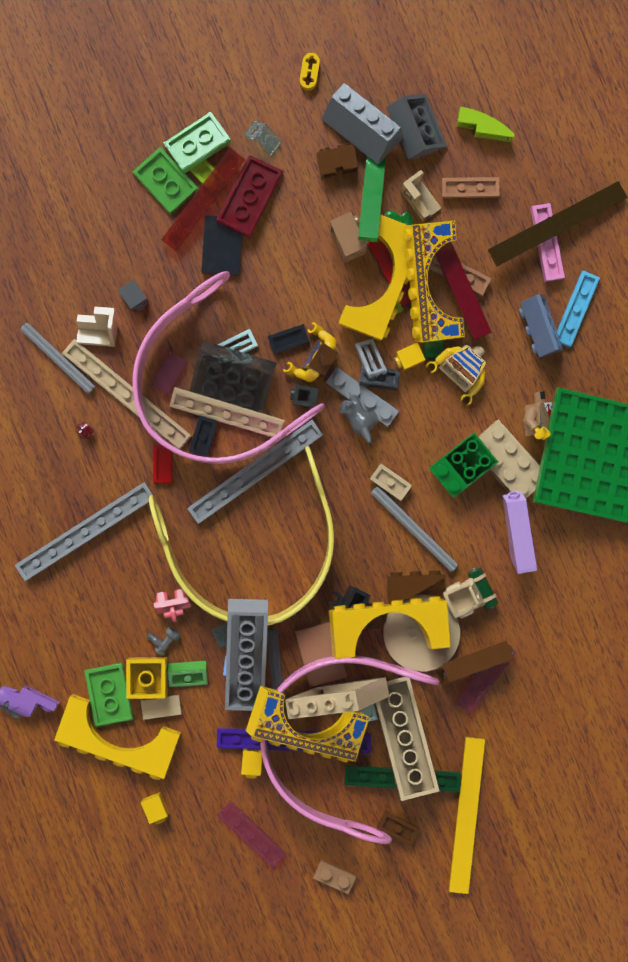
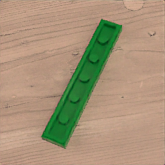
[358,157,386,242]

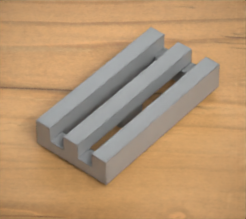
[355,339,387,379]

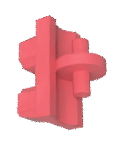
[154,589,191,622]

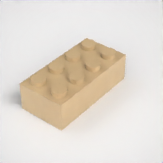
[478,419,540,499]

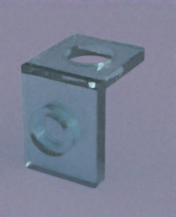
[244,121,282,155]

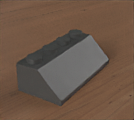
[322,83,403,165]

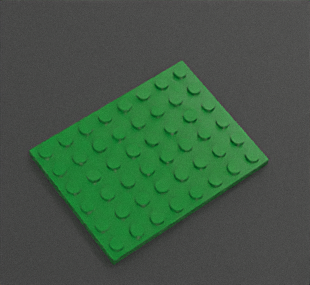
[533,387,628,523]

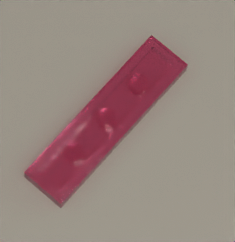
[455,641,516,714]
[217,800,286,868]

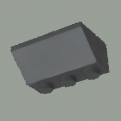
[387,94,447,160]

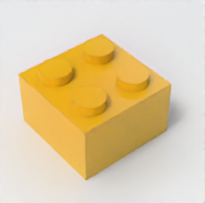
[126,657,168,699]

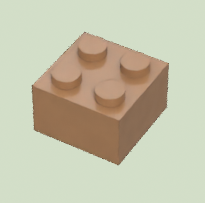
[329,212,369,263]

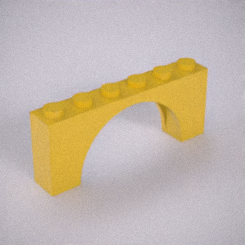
[329,596,450,659]

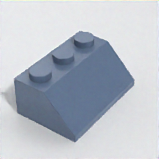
[519,294,563,358]

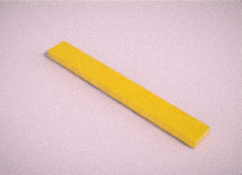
[449,737,485,894]

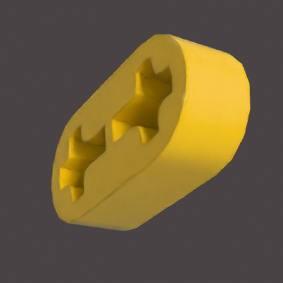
[300,53,320,91]

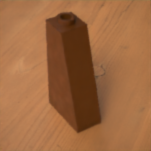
[436,641,514,688]

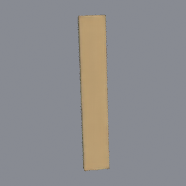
[169,387,285,437]

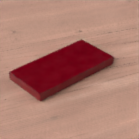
[216,155,283,239]

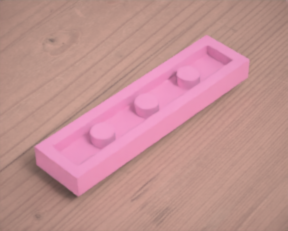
[530,203,565,282]

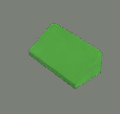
[167,661,208,687]

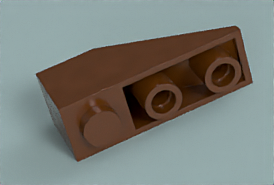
[387,570,446,600]

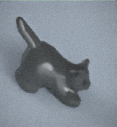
[339,395,379,444]

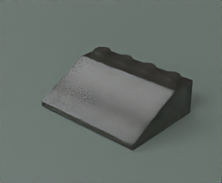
[189,341,277,413]

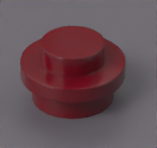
[76,422,94,440]

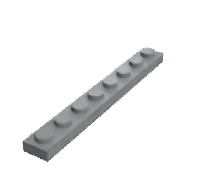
[187,420,323,524]
[15,482,154,581]

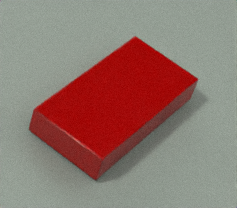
[153,445,173,483]

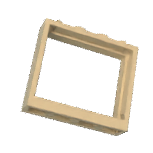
[285,677,389,719]

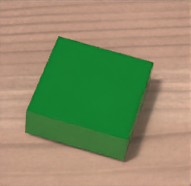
[424,340,444,359]

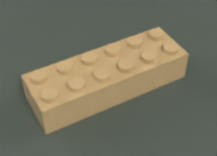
[375,677,439,801]

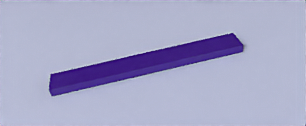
[217,728,371,753]

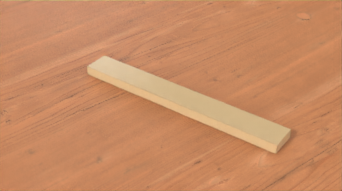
[62,339,192,450]

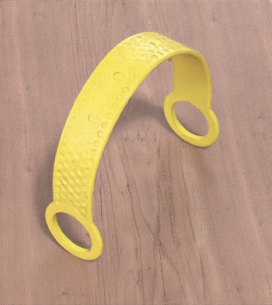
[149,446,334,625]

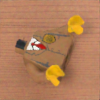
[523,391,553,440]

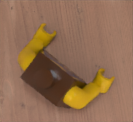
[283,322,338,382]

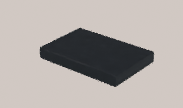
[201,216,242,276]

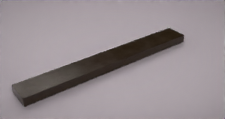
[488,181,628,267]

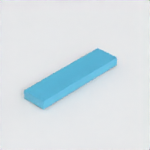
[557,270,600,348]

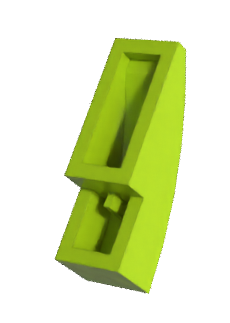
[456,106,514,142]

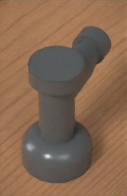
[146,627,181,656]

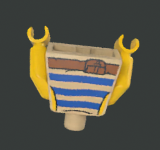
[426,345,486,405]

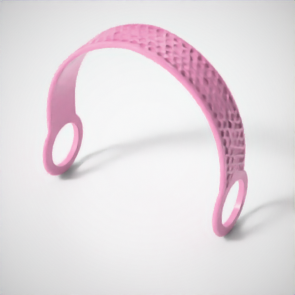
[133,271,325,464]
[260,655,440,844]

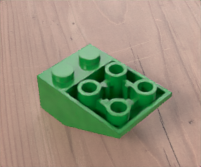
[429,432,499,498]

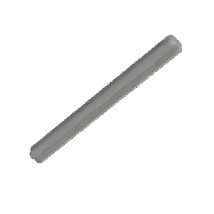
[371,486,458,572]

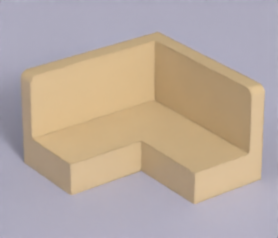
[401,170,441,222]
[77,307,118,347]

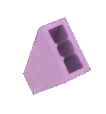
[503,491,537,574]

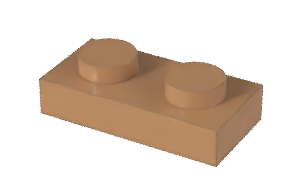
[313,859,356,894]

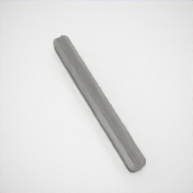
[21,323,95,393]

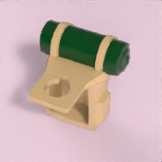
[443,567,499,618]

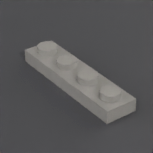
[326,367,399,427]

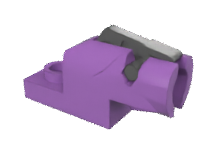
[0,685,60,718]

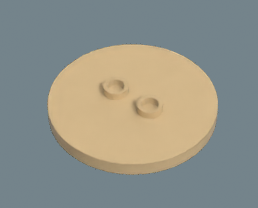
[383,594,460,672]

